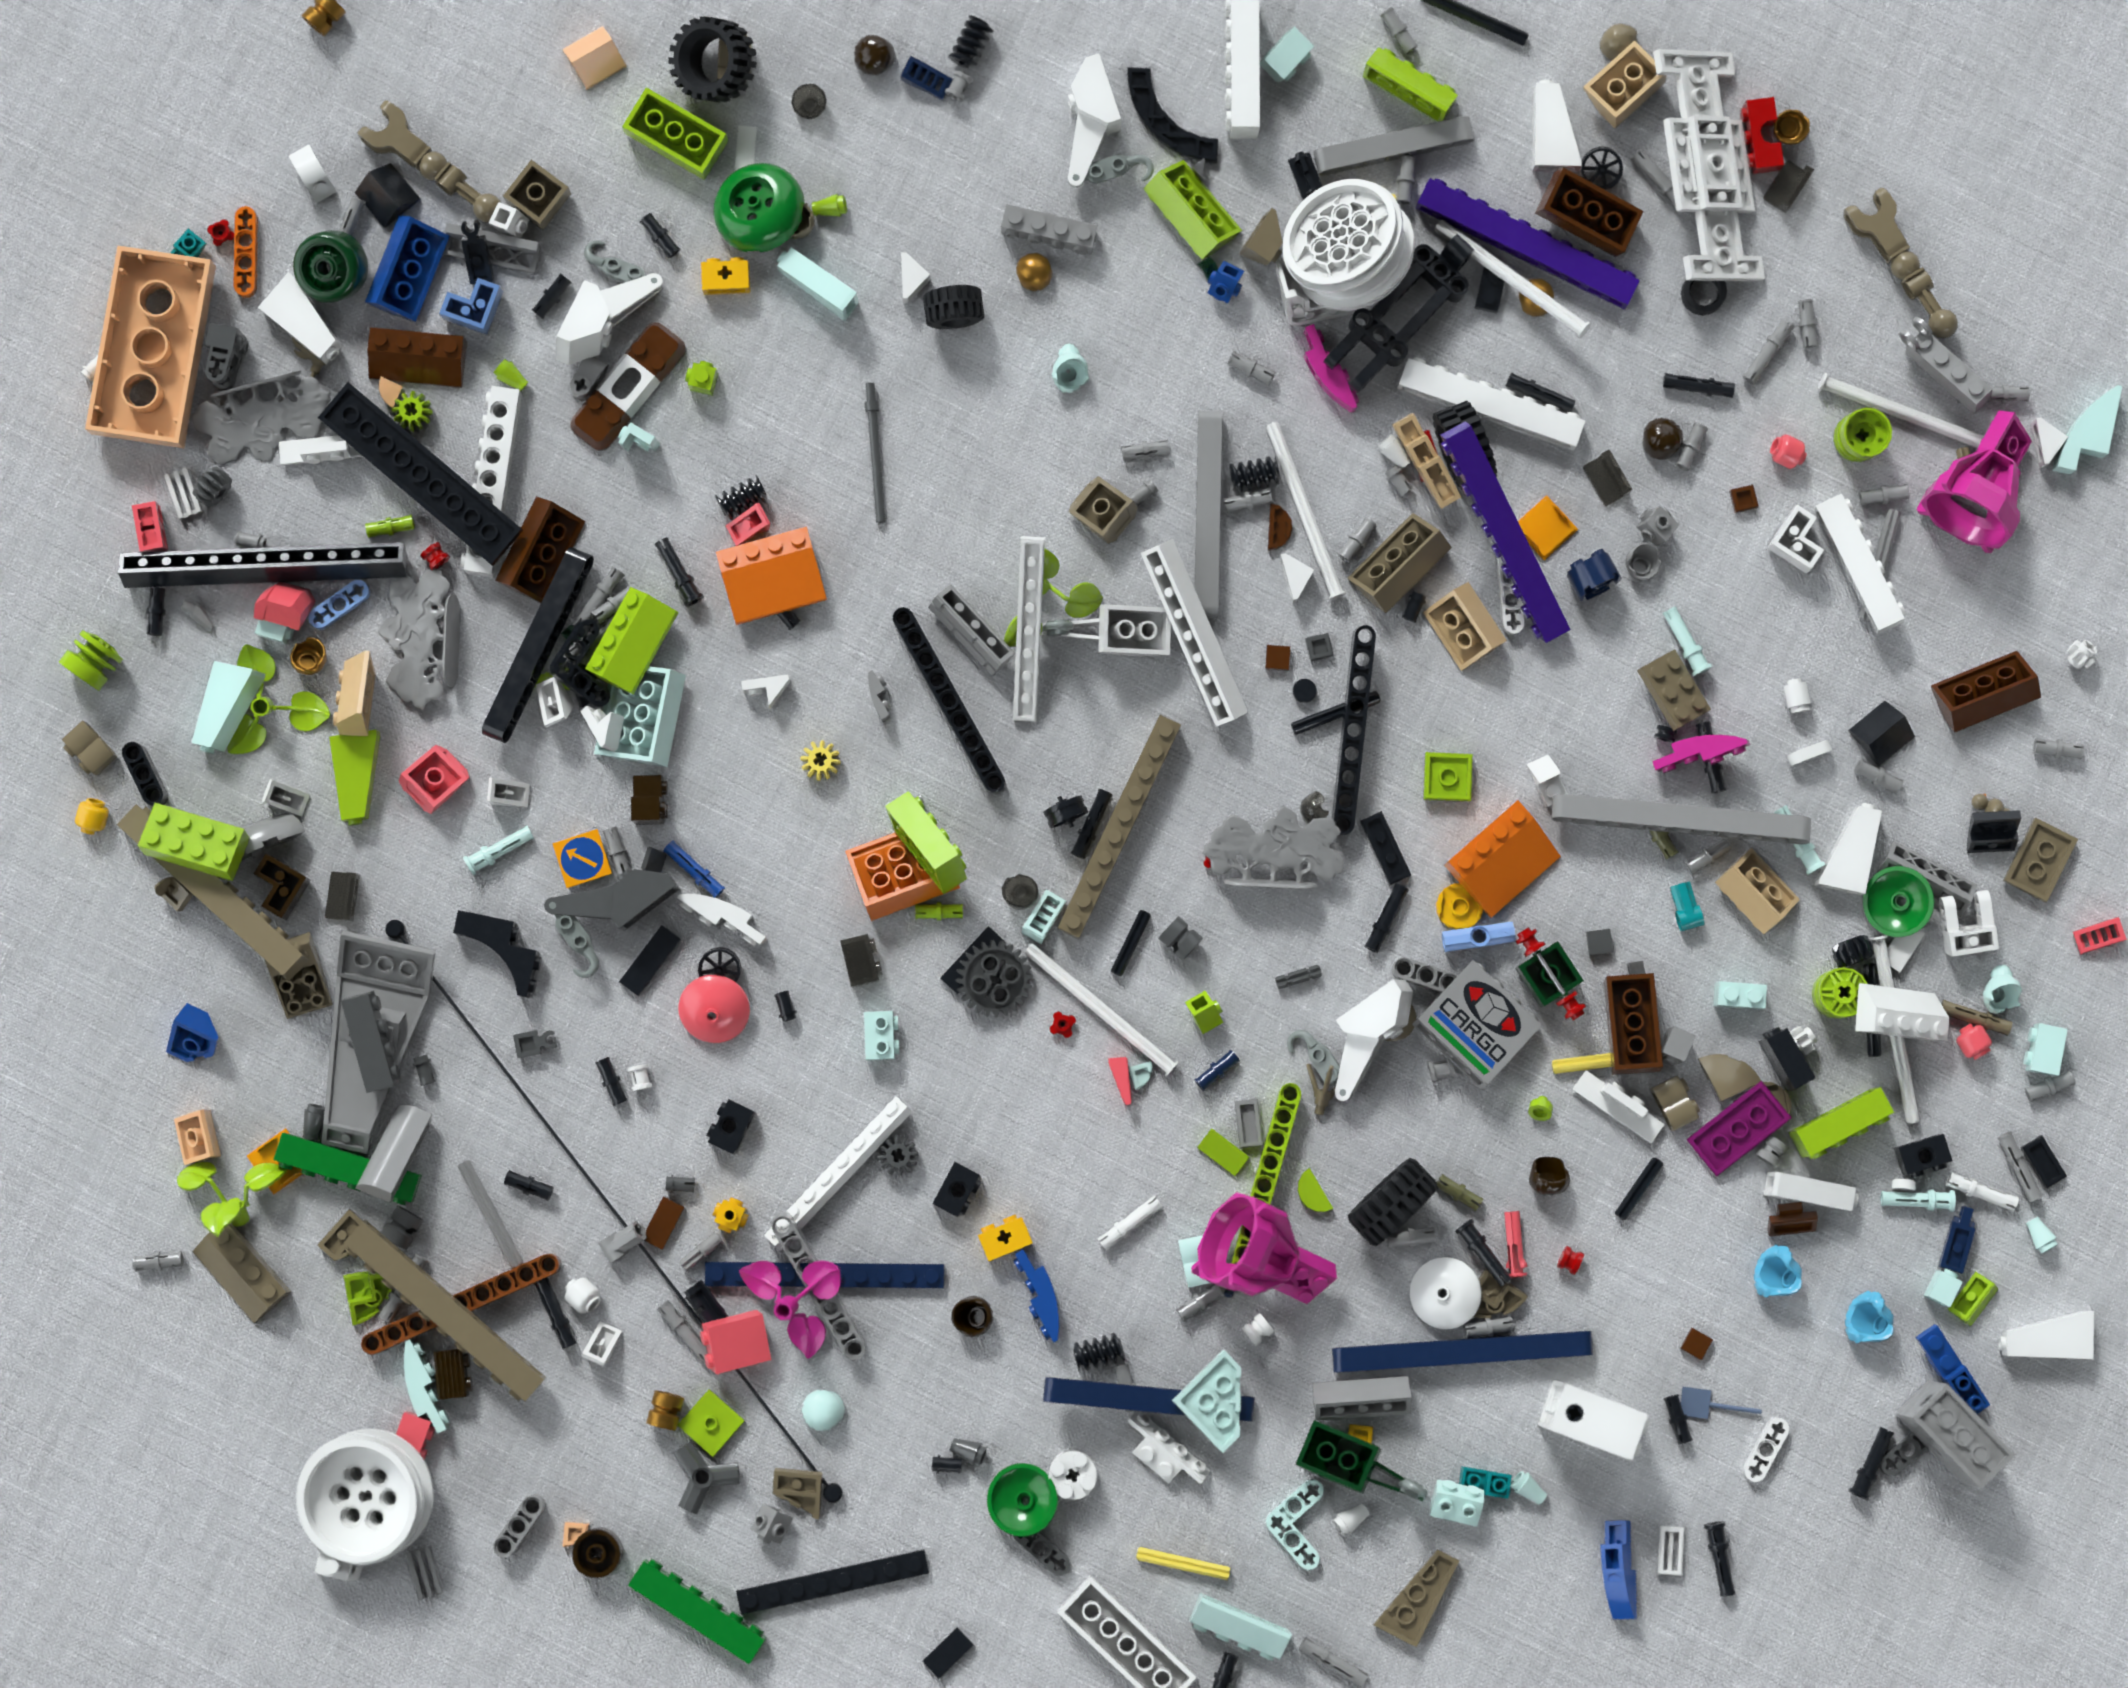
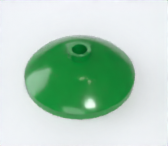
[1863,866,1935,937]
[987,1463,1058,1536]

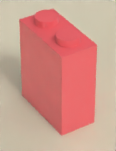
[700,1310,771,1374]

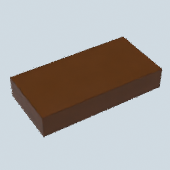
[644,1196,685,1250]
[1767,1211,1818,1237]

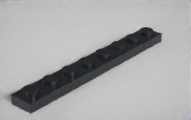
[736,1549,929,1615]

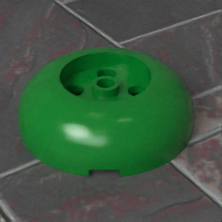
[713,163,805,253]

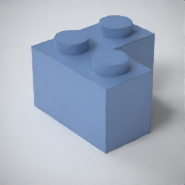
[439,278,503,335]

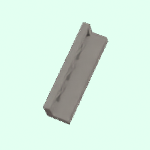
[443,223,541,274]
[1877,841,1977,917]

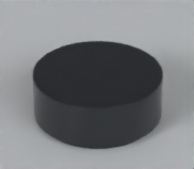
[1293,679,1317,703]

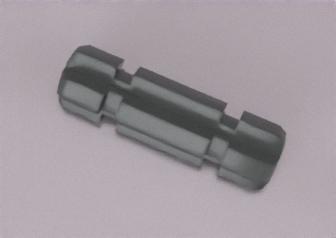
[1275,965,1322,989]

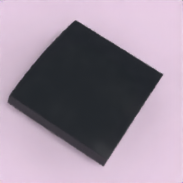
[1967,810,2021,853]

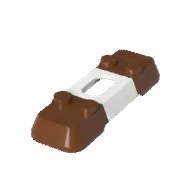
[570,322,686,451]

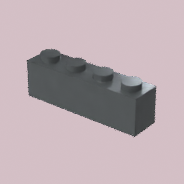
[341,991,401,1093]

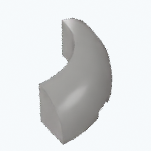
[241,813,305,861]

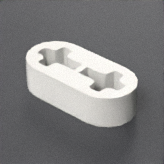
[1787,739,1832,766]

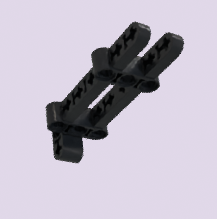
[1323,234,1475,393]

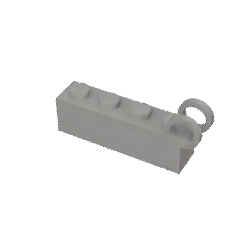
[1899,317,1993,414]

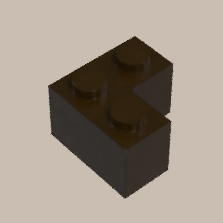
[631,775,668,825]
[253,854,311,920]

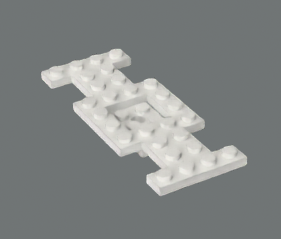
[1653,49,1765,281]

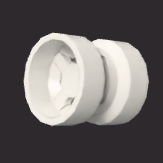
[1242,1313,1275,1346]

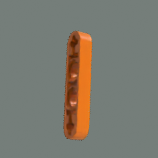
[234,206,258,298]

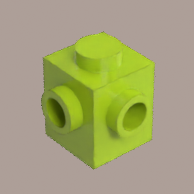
[685,361,718,396]
[1185,991,1224,1034]

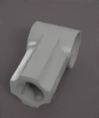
[598,1221,647,1263]

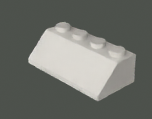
[1855,983,1949,1041]

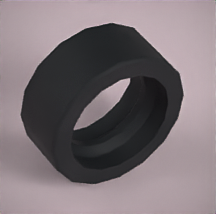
[1681,280,1727,316]

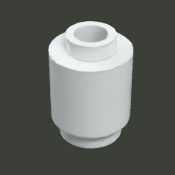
[1783,678,1811,714]

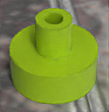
[1528,1096,1553,1121]

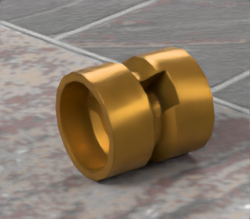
[301,0,346,36]
[646,1390,685,1431]

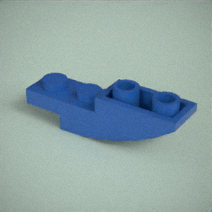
[1013,1249,1059,1343]
[1915,1324,1990,1414]
[1601,1520,1637,1620]

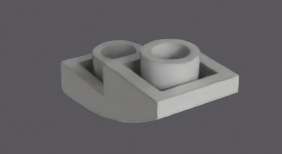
[868,670,892,722]

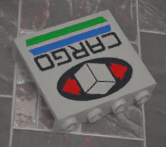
[1412,960,1542,1090]

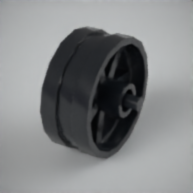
[1580,146,1623,190]
[1043,795,1089,828]
[698,947,742,982]

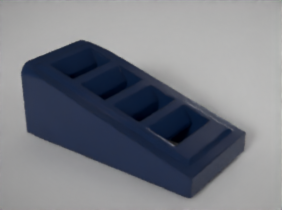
[901,56,953,100]

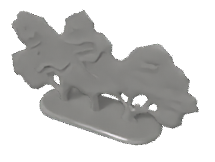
[191,371,331,464]
[378,570,460,709]
[1202,805,1343,889]

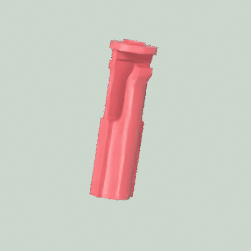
[1504,1211,1527,1278]

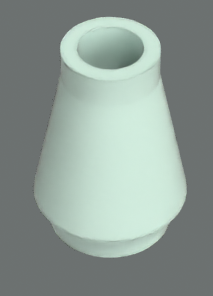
[2026,1217,2058,1254]
[1511,1471,1547,1505]

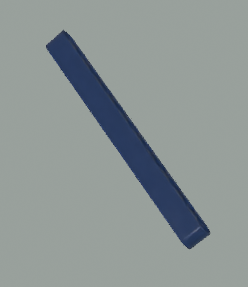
[1332,1331,1593,1372]

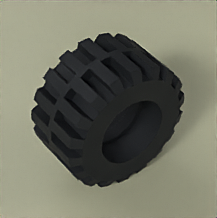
[923,285,985,329]

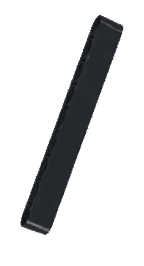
[482,547,594,743]
[893,607,1005,795]
[1331,625,1376,835]

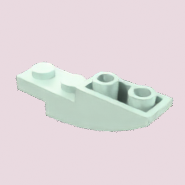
[404,1339,450,1434]

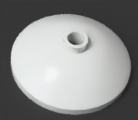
[1410,1257,1482,1329]

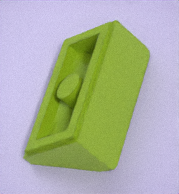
[1197,1128,1249,1176]
[1948,1271,1998,1326]

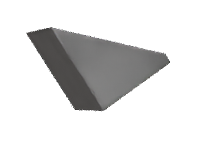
[1192,158,1205,181]
[1627,961,1646,975]

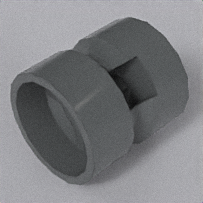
[1158,916,1203,961]
[381,1205,424,1250]

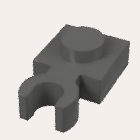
[513,1030,557,1059]

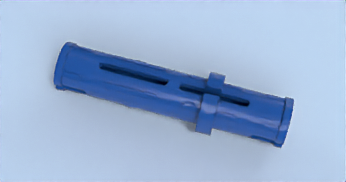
[663,840,725,898]

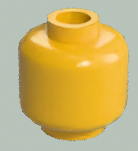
[75,798,109,835]

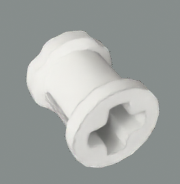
[627,1064,652,1092]

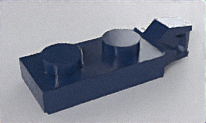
[1938,1206,1976,1274]

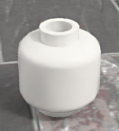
[565,1278,600,1313]

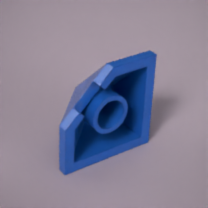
[166,1003,219,1062]

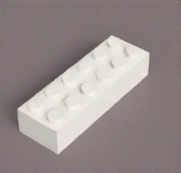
[1225,0,1260,139]
[1057,1575,1197,1688]

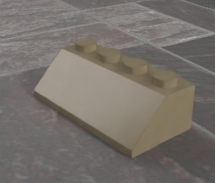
[1347,513,1452,613]
[192,1223,292,1323]

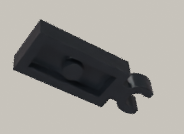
[461,220,495,285]

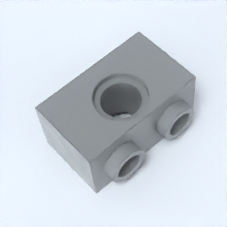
[1661,1026,1696,1066]

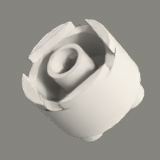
[1049,1450,1097,1500]

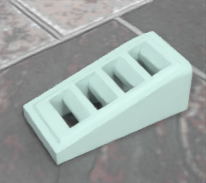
[1021,889,1067,944]

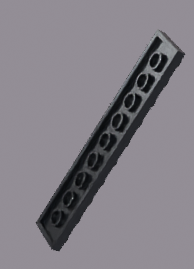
[318,382,523,566]

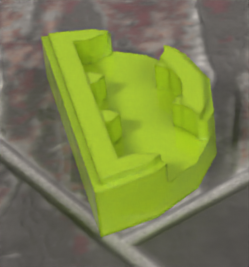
[1298,1167,1333,1212]

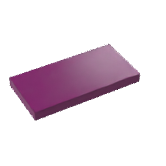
[1686,1080,1792,1177]

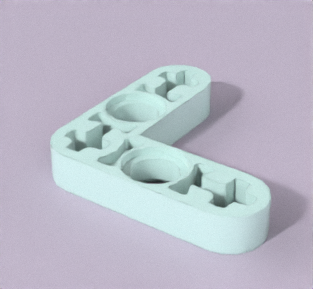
[1266,1479,1324,1570]

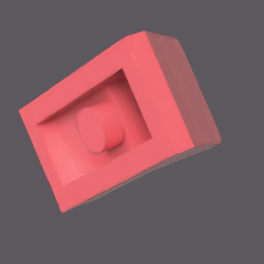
[726,503,770,546]

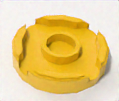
[1436,883,1483,930]

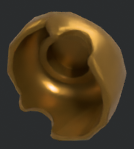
[1773,109,1810,145]
[1016,253,1052,291]
[1519,279,1554,317]
[290,637,327,675]

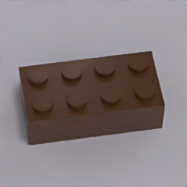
[1535,167,1644,257]
[1604,973,1663,1075]

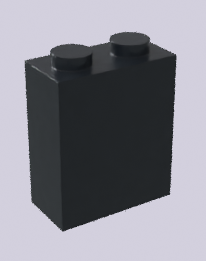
[1758,1027,1815,1091]

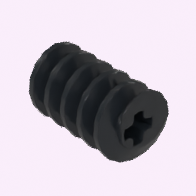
[948,15,994,68]
[1229,456,1280,492]
[714,475,767,520]
[1073,1333,1125,1373]

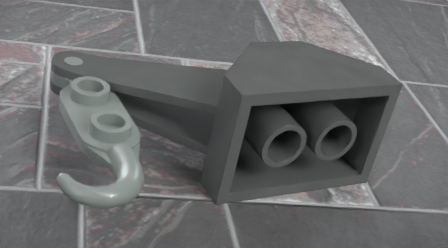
[544,869,680,978]

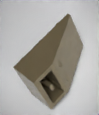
[264,932,333,1019]

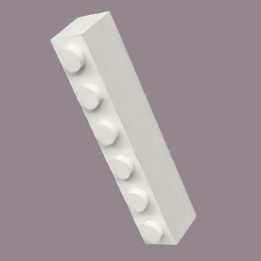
[1815,494,1906,635]

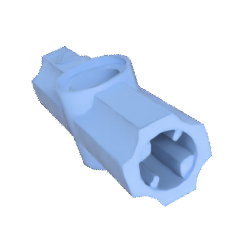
[1442,921,1516,952]

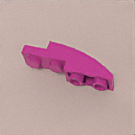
[1304,324,1359,413]
[1652,735,1750,773]

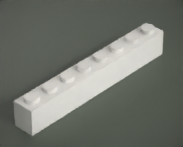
[1397,357,1585,451]
[1141,539,1248,727]

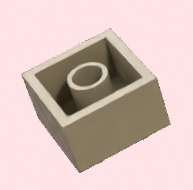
[503,159,571,230]

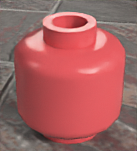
[1770,434,1807,469]
[1956,1023,1992,1060]

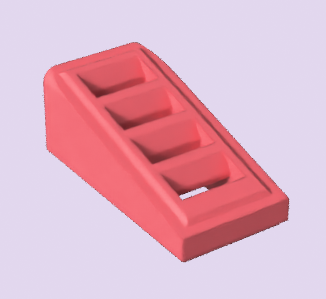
[2073,916,2127,954]
[1108,1057,1132,1105]

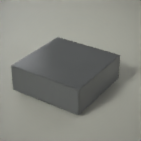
[1305,633,1334,662]
[1586,929,1614,956]

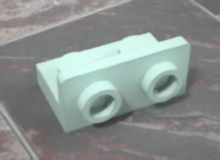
[618,422,660,452]

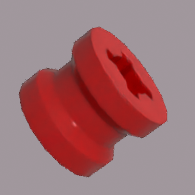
[420,542,450,570]
[1557,1246,1584,1275]

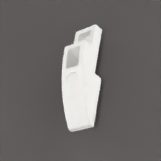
[677,894,767,946]

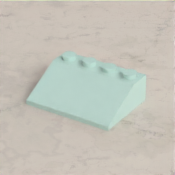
[594,667,686,767]

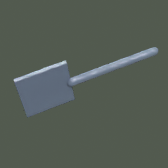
[1681,1387,1762,1419]

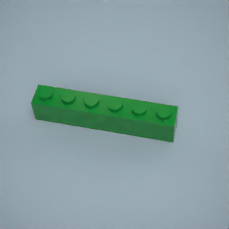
[273,1132,422,1206]
[628,1558,766,1664]

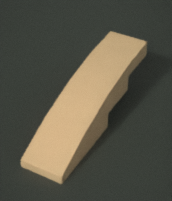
[1392,413,1461,509]

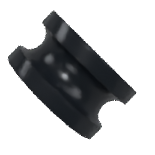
[1654,725,1678,743]

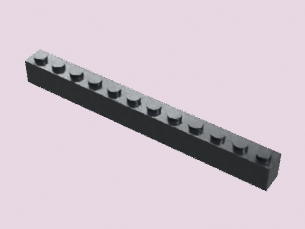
[118,542,408,588]

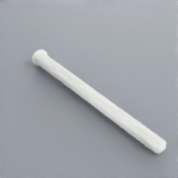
[1435,220,1591,338]
[1818,373,1984,448]
[1266,422,1346,600]
[1869,935,1919,1124]
[1025,944,1178,1077]

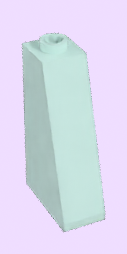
[777,247,859,321]
[192,661,265,754]

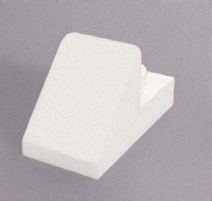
[741,674,790,708]
[580,706,624,752]
[1527,755,1568,807]

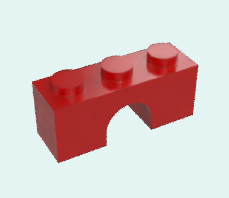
[1740,97,1784,174]

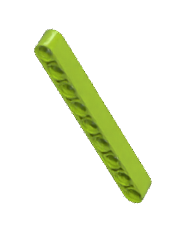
[1230,1083,1301,1264]

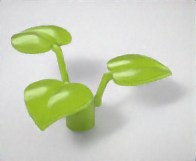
[1004,548,1103,647]
[227,644,330,754]
[177,1162,288,1237]

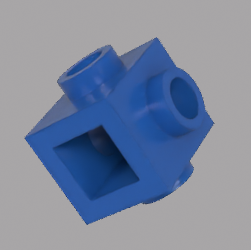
[1207,261,1244,303]

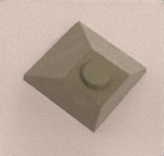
[1239,208,1283,266]

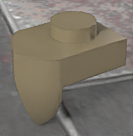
[154,877,193,911]

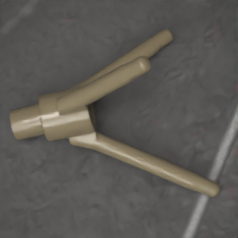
[1306,1064,1335,1115]

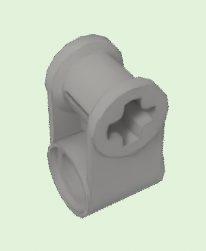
[570,357,609,401]

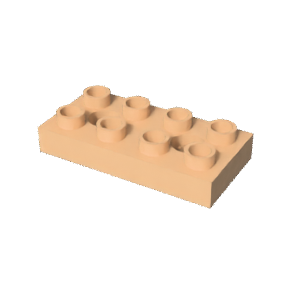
[85,246,216,448]

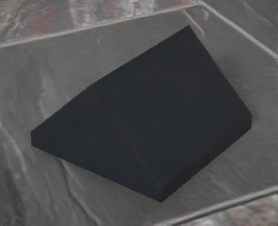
[355,163,420,228]
[1848,701,1915,767]

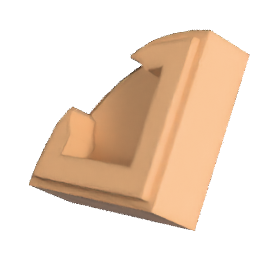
[379,377,403,408]
[563,1522,589,1547]

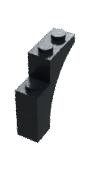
[453,910,542,998]

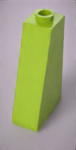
[329,729,381,826]

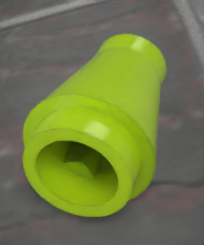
[812,193,847,217]
[493,359,529,391]

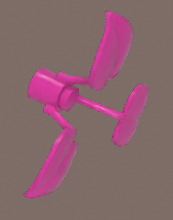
[739,1260,841,1359]

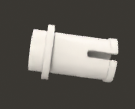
[81,355,98,382]

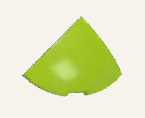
[343,1271,391,1325]

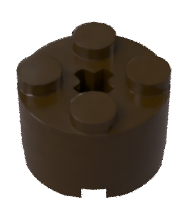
[572,1527,623,1578]

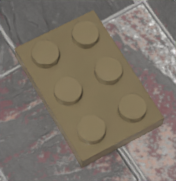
[1637,649,1711,731]
[2003,818,2078,902]

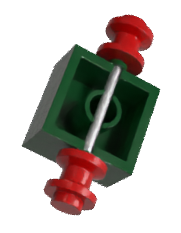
[1515,927,1586,1021]

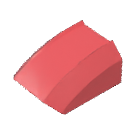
[254,582,315,631]
[399,744,469,814]

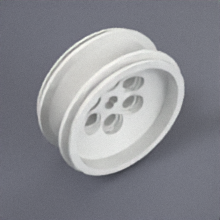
[1283,179,1415,311]
[296,1429,434,1565]

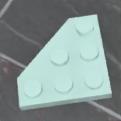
[1172,1350,1241,1453]

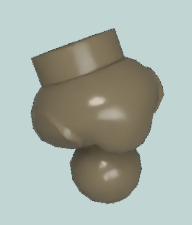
[1971,793,2010,812]

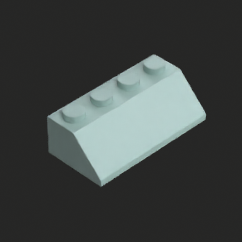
[1189,1593,1292,1661]

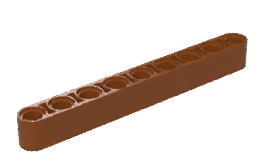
[361,1253,562,1354]

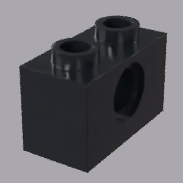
[706,1099,756,1155]
[1894,1134,1953,1178]
[932,1161,982,1217]

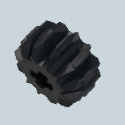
[1832,935,1874,968]

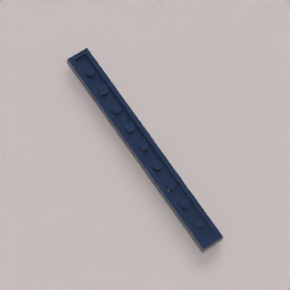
[705,1262,944,1288]

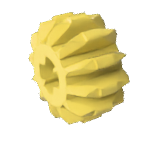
[800,740,841,781]

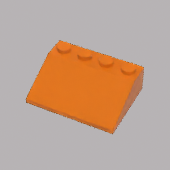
[716,526,827,625]
[1444,800,1561,918]
[845,825,960,921]

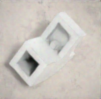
[289,145,337,203]

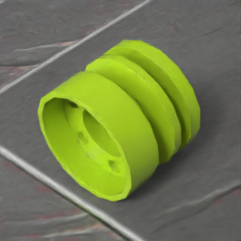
[1833,408,1892,462]
[58,629,123,691]
[1812,967,1867,1019]

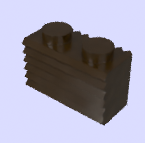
[433,1349,473,1400]

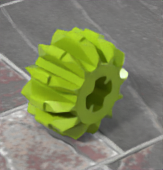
[392,391,433,432]

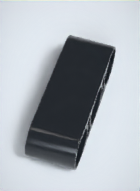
[122,742,168,806]

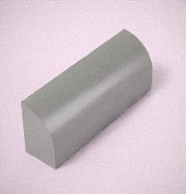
[355,1105,432,1203]

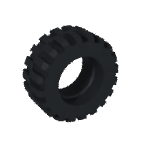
[1348,1158,1438,1246]

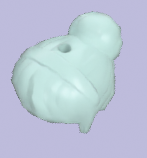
[1052,343,1089,393]
[1983,965,2022,1014]

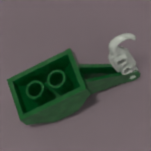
[1295,1420,1428,1502]

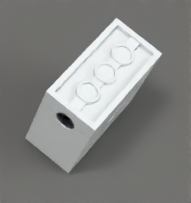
[1538,1380,1650,1460]

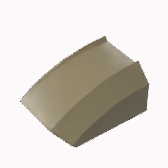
[1068,476,1138,544]

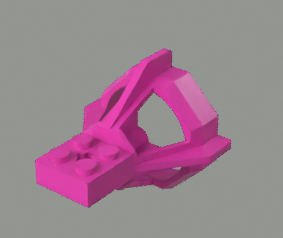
[1916,410,2032,554]
[1191,1192,1337,1304]

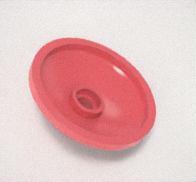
[678,975,750,1043]

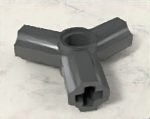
[673,1441,740,1514]

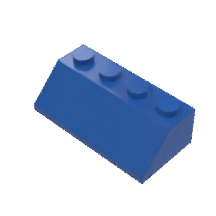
[365,216,450,322]

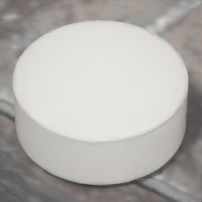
[1892,1179,1916,1192]

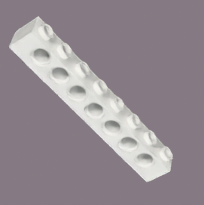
[461,386,522,578]

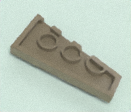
[1373,1549,1459,1647]

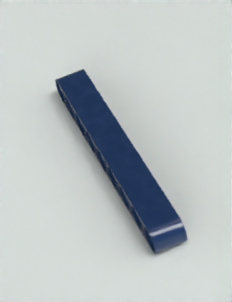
[1043,1377,1255,1422]

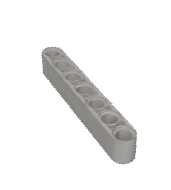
[1313,116,1475,176]
[772,1211,865,1360]

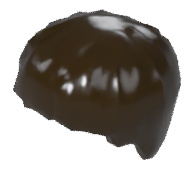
[854,35,895,75]
[1642,417,1683,460]
[1529,1157,1570,1196]
[951,1295,994,1338]

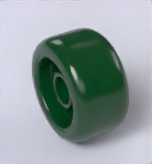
[293,230,368,303]

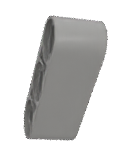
[1392,957,1457,993]
[493,1494,546,1558]

